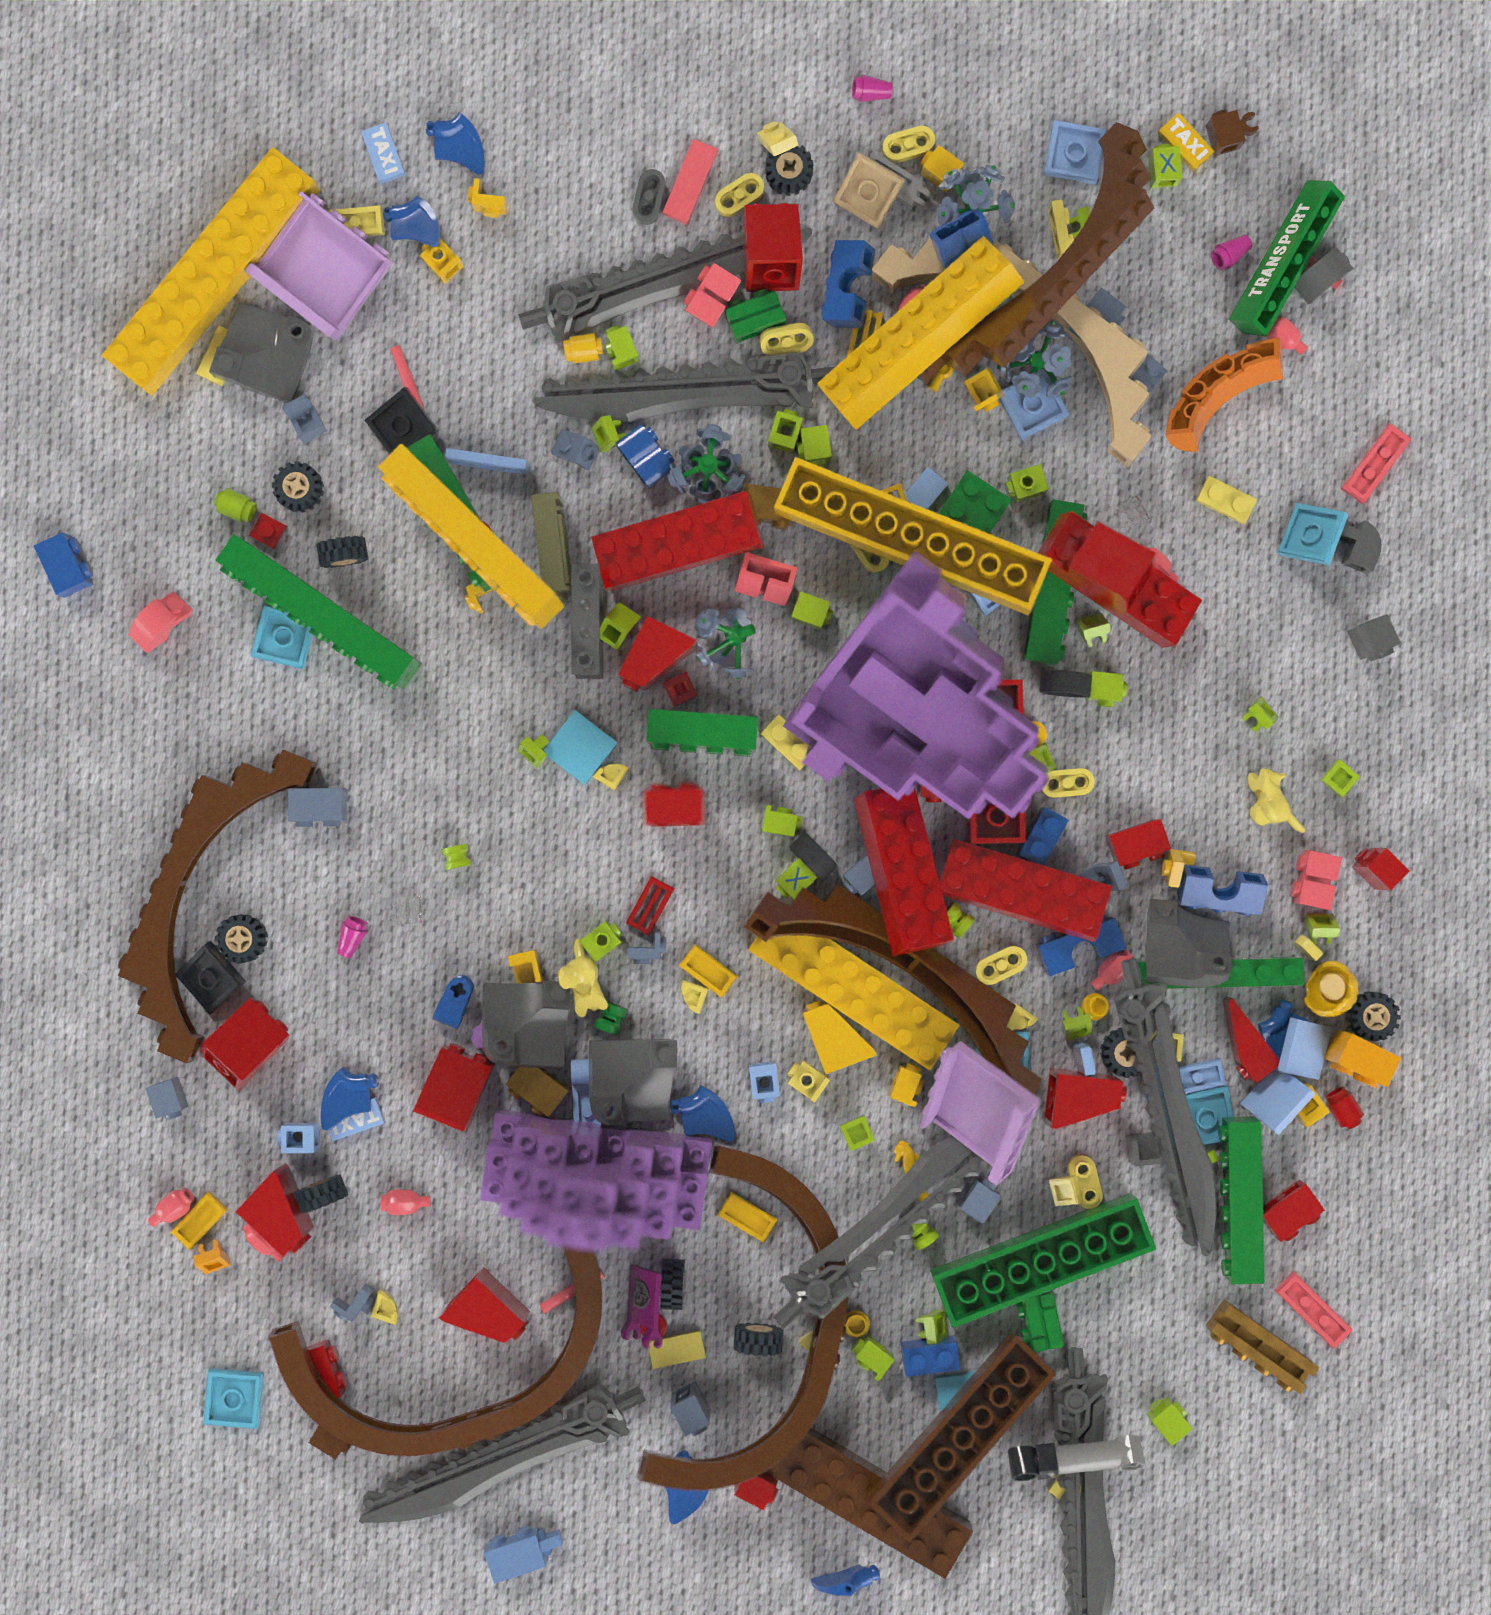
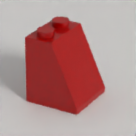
[743,203,803,292]
[1067,521,1157,616]
[618,616,697,692]
[200,998,289,1092]
[412,1043,495,1132]
[1044,1068,1127,1129]
[235,1163,314,1257]
[439,1267,530,1344]

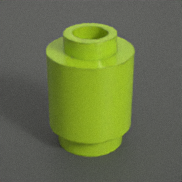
[214,488,257,523]

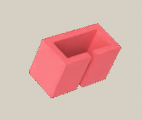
[683,263,742,328]
[734,552,798,607]
[1290,850,1342,910]

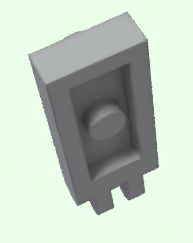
[870,152,933,209]

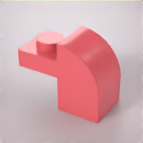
[128,591,193,653]

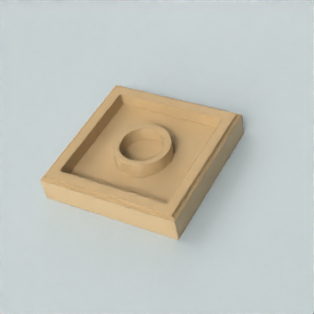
[832,152,906,229]

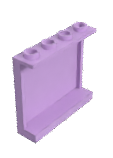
[245,192,393,341]
[920,1041,1040,1186]

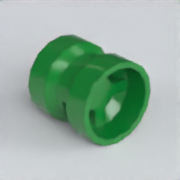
[594,1001,628,1035]

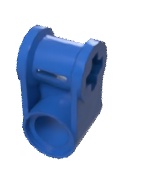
[432,975,474,1030]

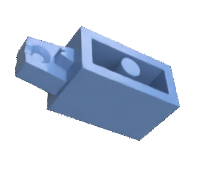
[484,1526,563,1584]

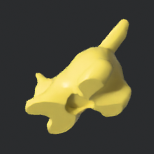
[1248,768,1306,833]
[558,939,608,1017]

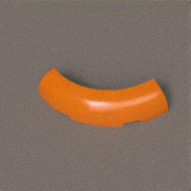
[1166,337,1283,452]

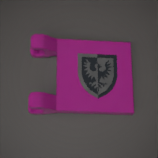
[621,1265,663,1349]

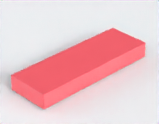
[663,139,718,225]
[1341,423,1412,504]
[1275,1271,1353,1349]

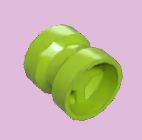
[947,901,976,939]
[912,1223,939,1250]

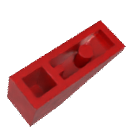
[1223,997,1280,1083]

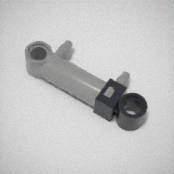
[1007,1435,1145,1481]

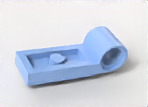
[571,1059,601,1125]

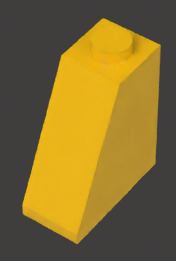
[802,1000,876,1074]

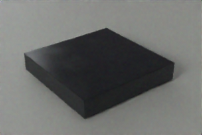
[364,387,439,455]
[175,941,246,1015]

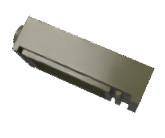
[531,492,571,602]

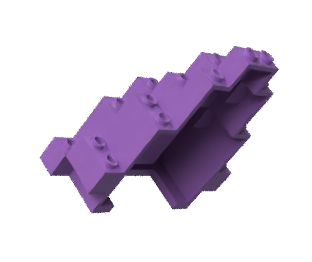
[783,551,1049,819]
[480,1109,712,1252]

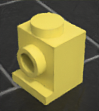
[786,1059,830,1103]

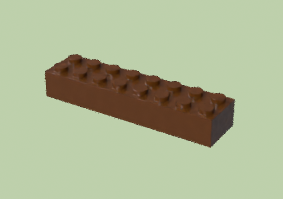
[864,1334,1056,1544]
[765,1411,973,1579]

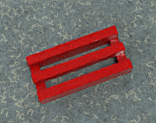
[626,876,675,936]

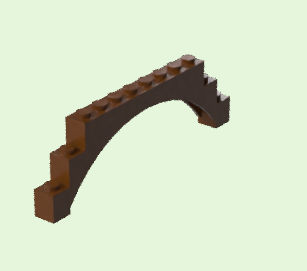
[916,122,1155,384]
[118,750,318,1064]
[744,883,1042,1096]

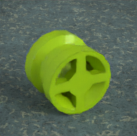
[441,844,472,870]

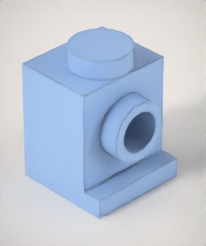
[749,1061,780,1103]
[277,1122,319,1153]

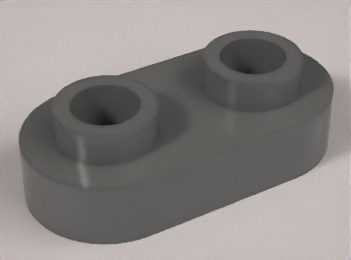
[633,169,666,225]

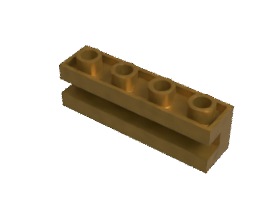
[1205,1299,1319,1394]

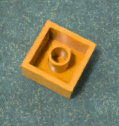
[1324,1029,1402,1089]

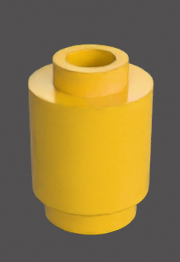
[563,333,604,364]

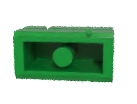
[725,289,786,344]
[1016,1290,1064,1353]

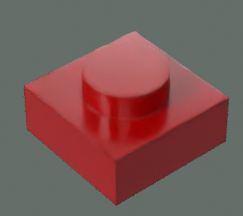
[249,512,287,550]

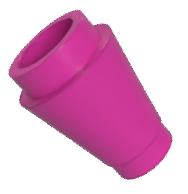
[852,74,893,102]
[1211,235,1252,270]
[337,916,368,958]

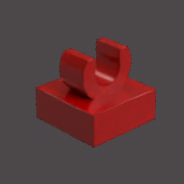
[663,671,698,708]

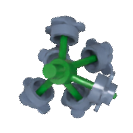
[667,424,746,504]

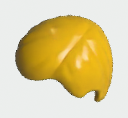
[1304,961,1359,1018]

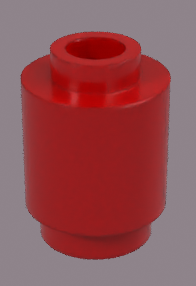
[1325,1087,1364,1129]

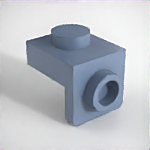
[1130,354,1168,392]
[282,394,327,444]
[551,429,599,470]
[1079,861,1127,891]
[627,931,666,964]
[330,1284,375,1322]

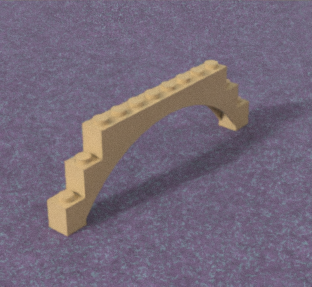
[871,233,1152,468]

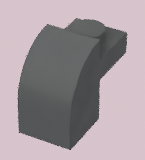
[1294,248,1354,305]
[1339,520,1382,574]

